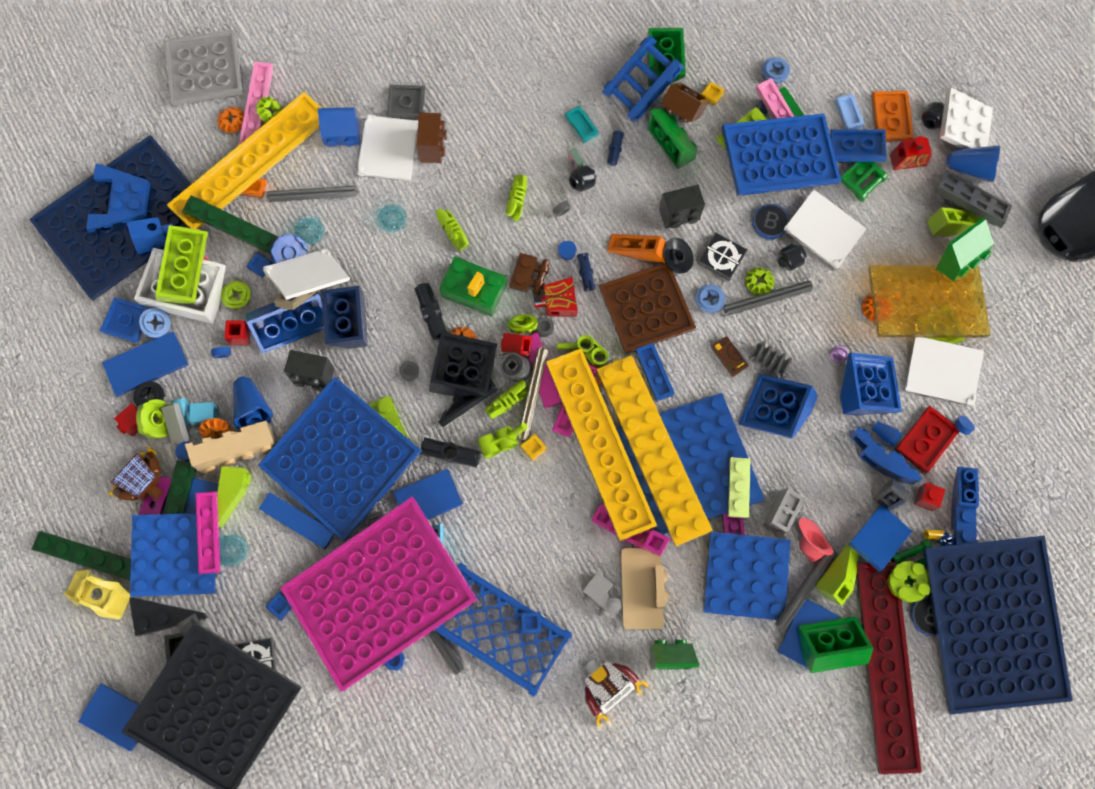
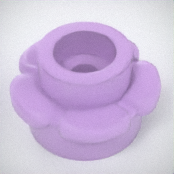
[830,346,848,363]

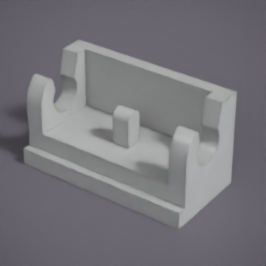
[763,488,805,533]

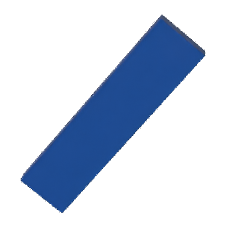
[259,492,335,549]

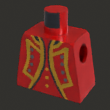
[889,136,932,171]
[533,277,578,317]

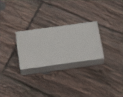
[161,403,189,445]

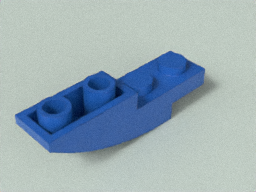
[849,427,922,485]
[951,466,979,545]

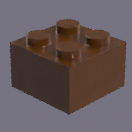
[661,82,710,123]
[416,112,447,164]

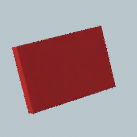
[894,405,960,474]

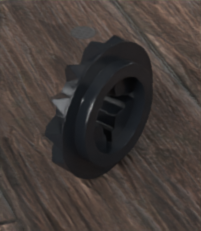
[133,381,166,407]

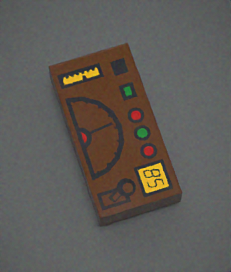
[711,336,749,378]

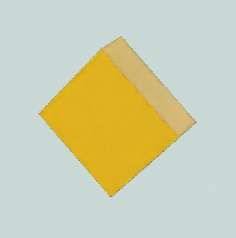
[701,81,725,106]
[467,272,484,297]
[520,433,547,461]

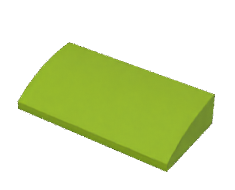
[155,225,208,303]

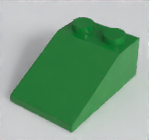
[650,640,699,670]

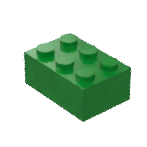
[439,256,507,316]

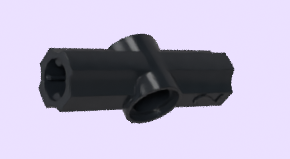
[414,283,448,340]
[420,437,481,468]

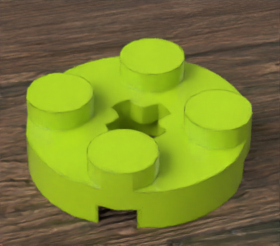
[136,399,168,439]
[888,561,930,603]

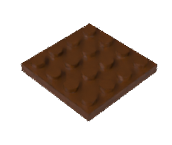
[599,263,696,354]

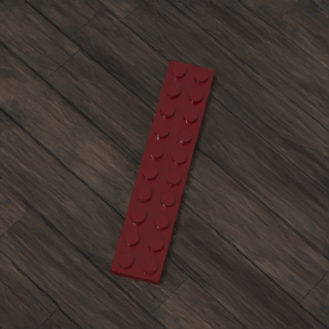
[856,562,922,774]

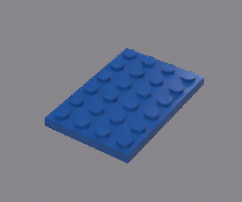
[721,113,841,196]

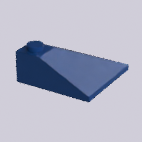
[841,353,902,416]
[738,373,818,439]

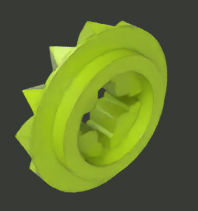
[256,96,282,123]
[745,266,775,295]
[221,281,252,310]
[508,314,538,335]

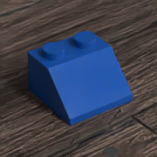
[318,107,360,147]

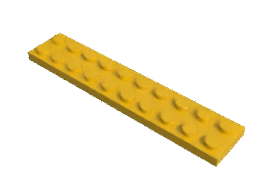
[167,92,321,230]
[546,348,657,541]
[597,355,713,547]

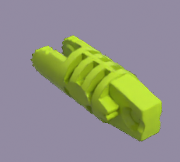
[505,174,527,222]
[435,209,469,251]
[484,380,528,419]

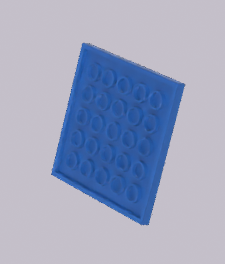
[258,376,422,542]
[616,393,765,535]

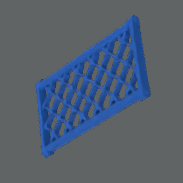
[434,562,572,697]

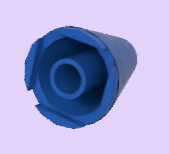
[946,145,1000,182]
[233,376,274,430]

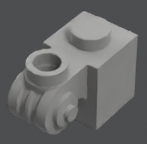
[582,572,621,618]

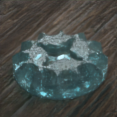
[377,204,407,232]
[295,216,324,244]
[219,534,248,566]

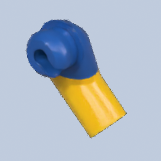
[923,530,955,546]

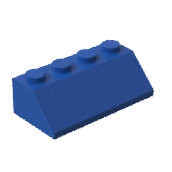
[245,291,324,354]

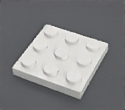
[940,88,993,149]

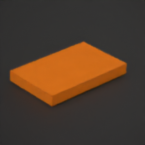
[871,91,914,142]

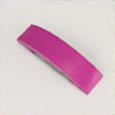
[591,503,670,557]

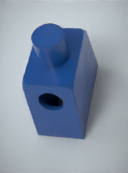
[127,217,173,255]

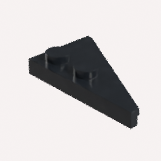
[438,378,498,427]
[129,598,208,637]

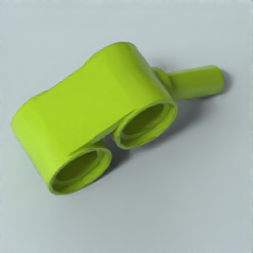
[557,335,608,368]
[477,423,528,459]

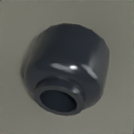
[921,102,944,129]
[569,165,597,192]
[777,243,807,271]

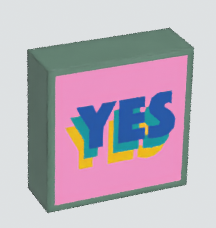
[568,148,583,169]

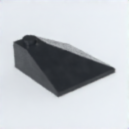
[429,332,497,396]

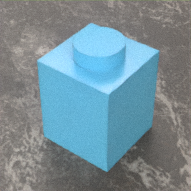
[187,402,219,427]

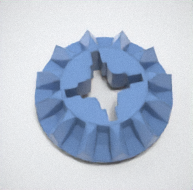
[761,57,790,83]
[695,284,725,313]
[138,308,171,338]

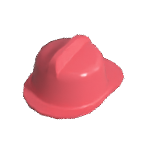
[799,518,833,562]

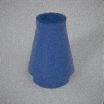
[872,421,903,447]

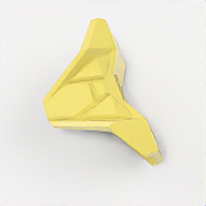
[64,570,131,619]

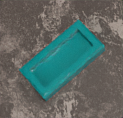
[565,105,599,143]

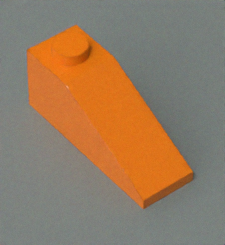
[607,234,666,263]

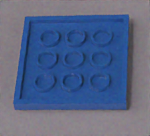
[130,513,216,597]
[703,532,791,620]

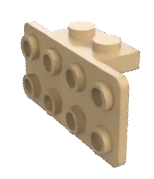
[621,548,668,630]

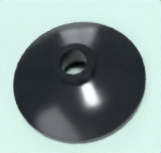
[663,237,694,274]

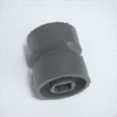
[500,352,533,381]

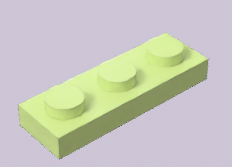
[728,457,750,518]

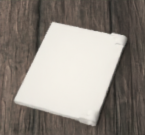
[357,115,418,181]
[783,190,867,269]
[263,248,350,300]
[904,336,984,406]

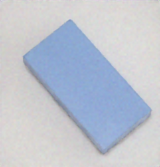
[835,94,864,130]

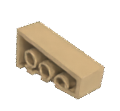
[185,421,277,474]

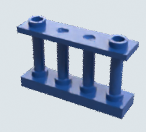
[602,35,684,123]

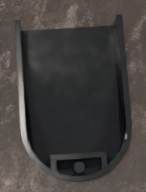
[1037,171,1095,262]

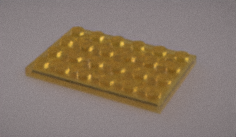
[868,265,991,338]

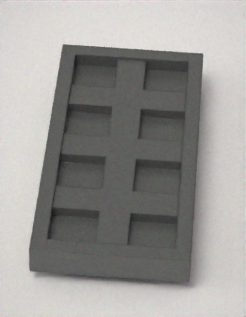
[935,171,1012,228]

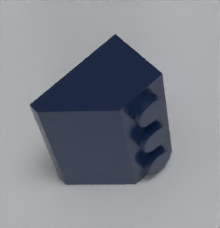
[322,286,368,349]

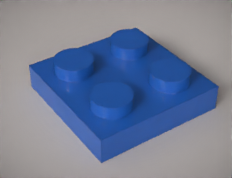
[100,297,149,344]

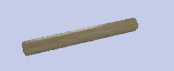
[517,347,548,441]

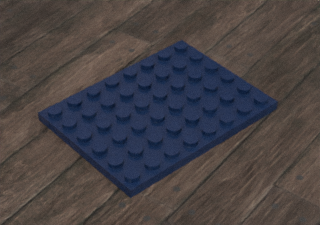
[29,135,191,301]
[923,536,1073,715]

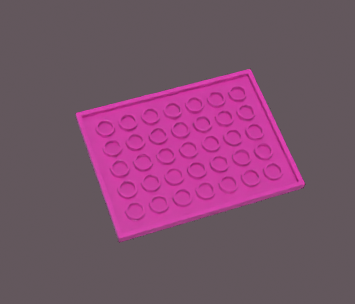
[280,497,478,692]

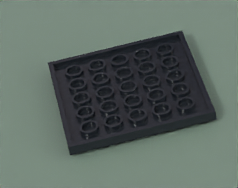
[122,621,302,789]

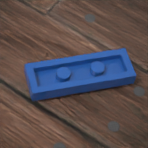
[635,343,675,402]

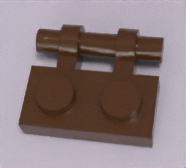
[509,253,550,295]

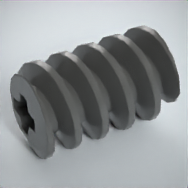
[748,340,792,378]

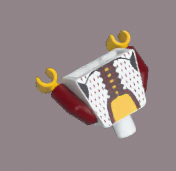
[584,660,648,728]

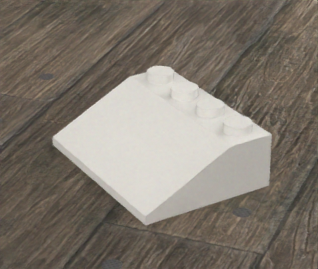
[134,248,226,324]

